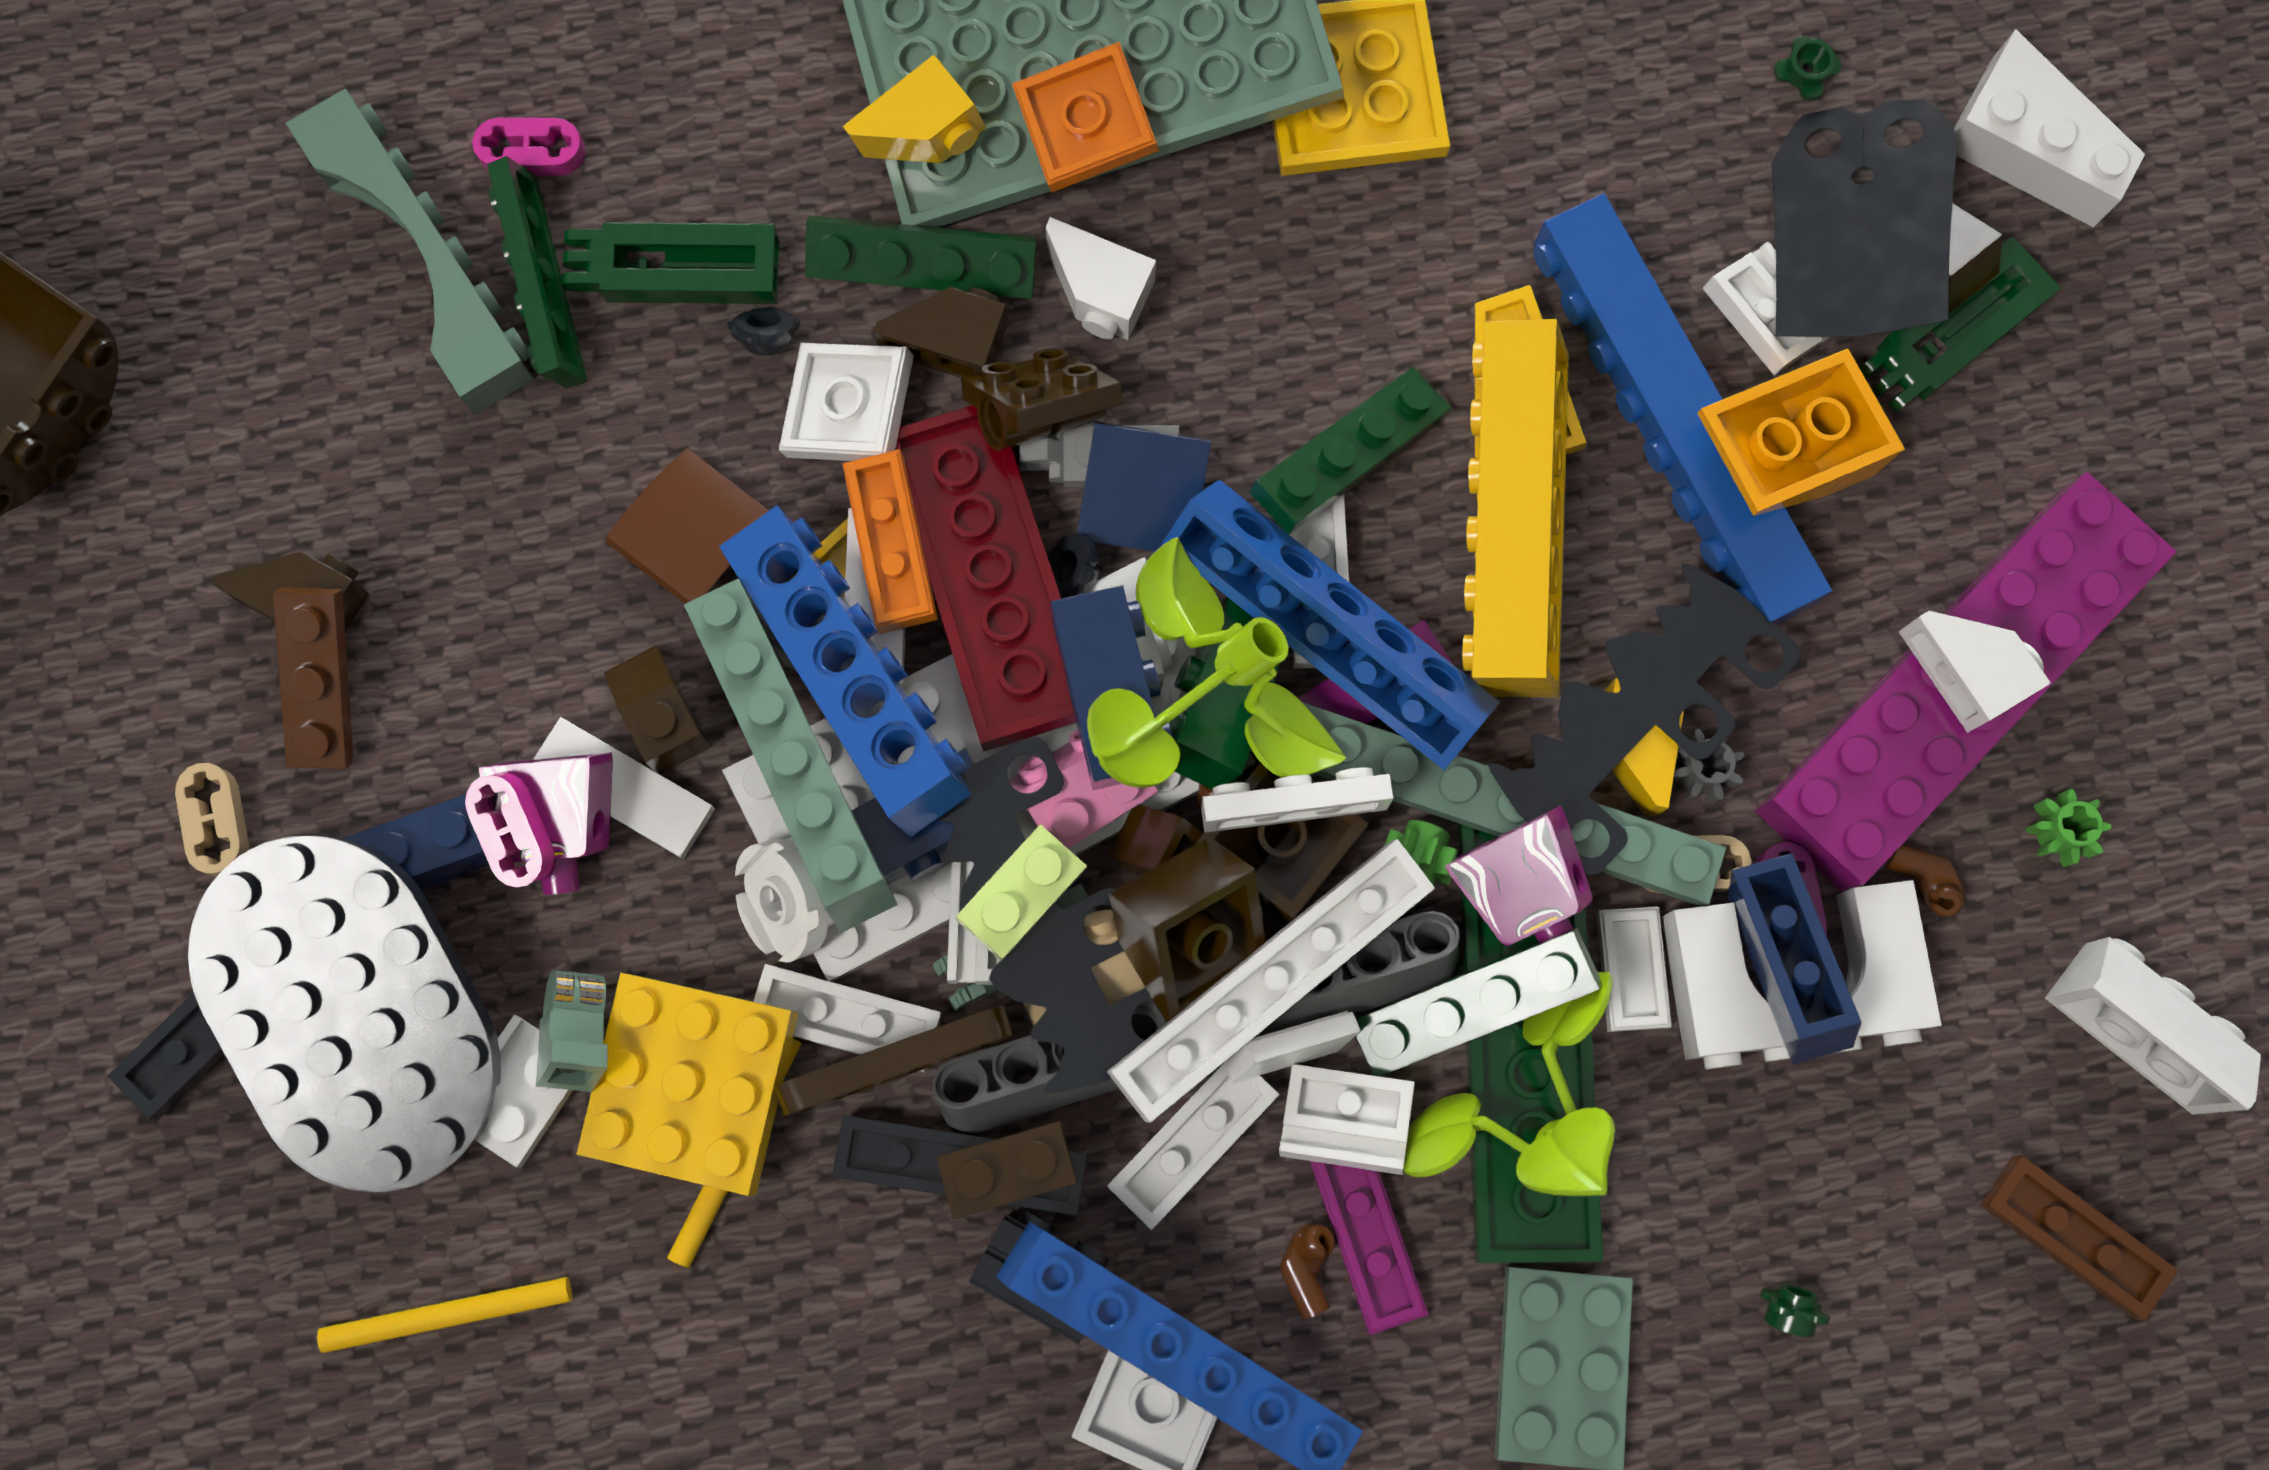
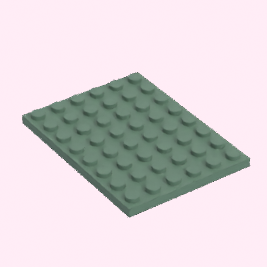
[843,0,1344,228]

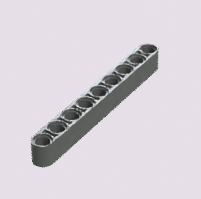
[933,911,1459,1135]

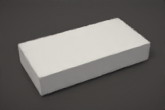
[1596,907,1672,1032]
[1225,1011,1361,1083]

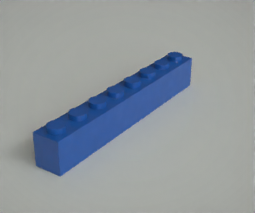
[1534,193,1832,625]

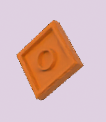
[1012,42,1159,193]

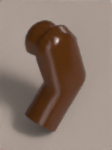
[1885,843,1965,917]
[1280,1224,1335,1320]

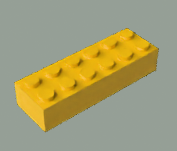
[1462,319,1569,697]

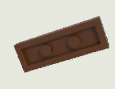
[273,587,353,769]
[1980,1156,2178,1321]

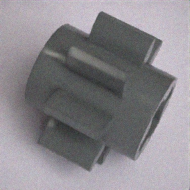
[1673,729,1745,805]

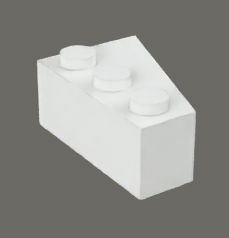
[1954,29,2145,227]

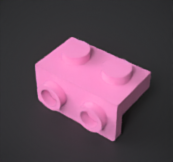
[1009,729,1158,849]

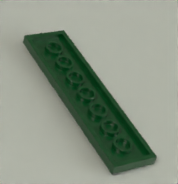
[1458,823,1603,1263]

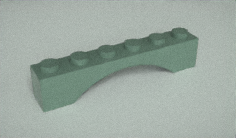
[286,88,534,415]
[684,578,898,933]

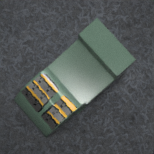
[536,969,608,1092]

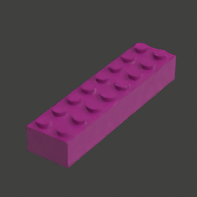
[1754,471,2177,893]

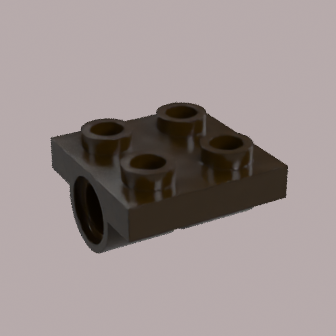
[961,348,1122,451]

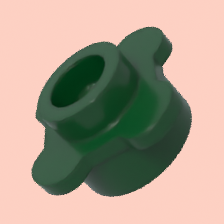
[1774,36,1841,100]
[1760,1284,1831,1337]

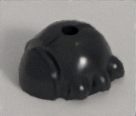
[727,307,800,356]
[1048,534,1100,599]

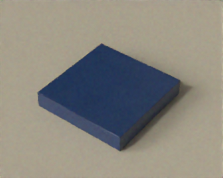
[1077,421,1211,552]

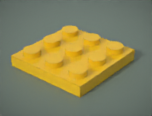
[1272,0,1450,176]
[576,973,799,1196]

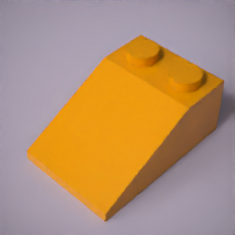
[1697,348,1905,516]

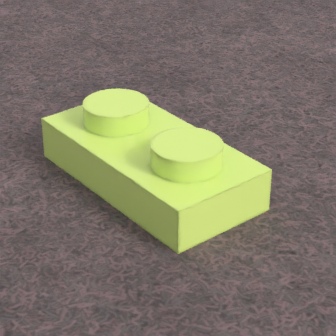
[955,824,1087,961]

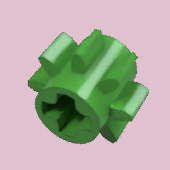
[2026,789,2111,867]
[1384,820,1458,894]

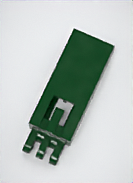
[561,222,779,304]
[1859,236,2061,413]

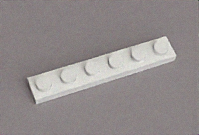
[1107,839,1435,1123]

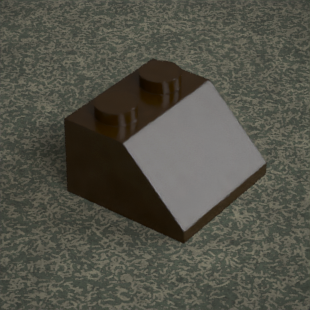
[1196,763,1369,926]
[1109,837,1266,1021]

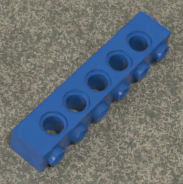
[1161,479,1500,770]
[719,505,971,837]
[996,1221,1363,1470]

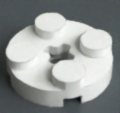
[735,837,835,963]

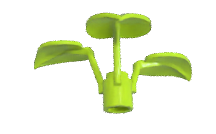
[1087,537,1346,788]
[1403,971,1615,1196]

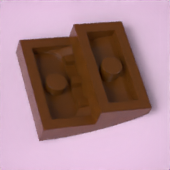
[606,448,769,604]

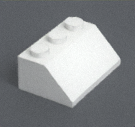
[2045,937,2261,1115]

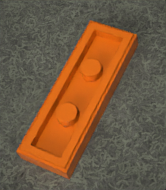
[842,449,938,634]

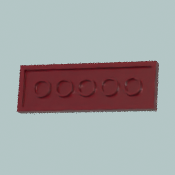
[895,405,1076,752]

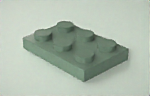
[1494,1267,1633,1470]

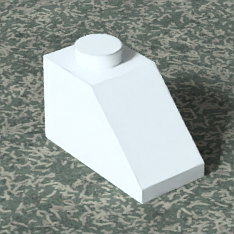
[1046,217,1156,340]
[1899,611,2050,733]

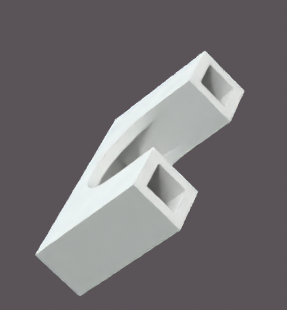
[1661,880,1942,1069]

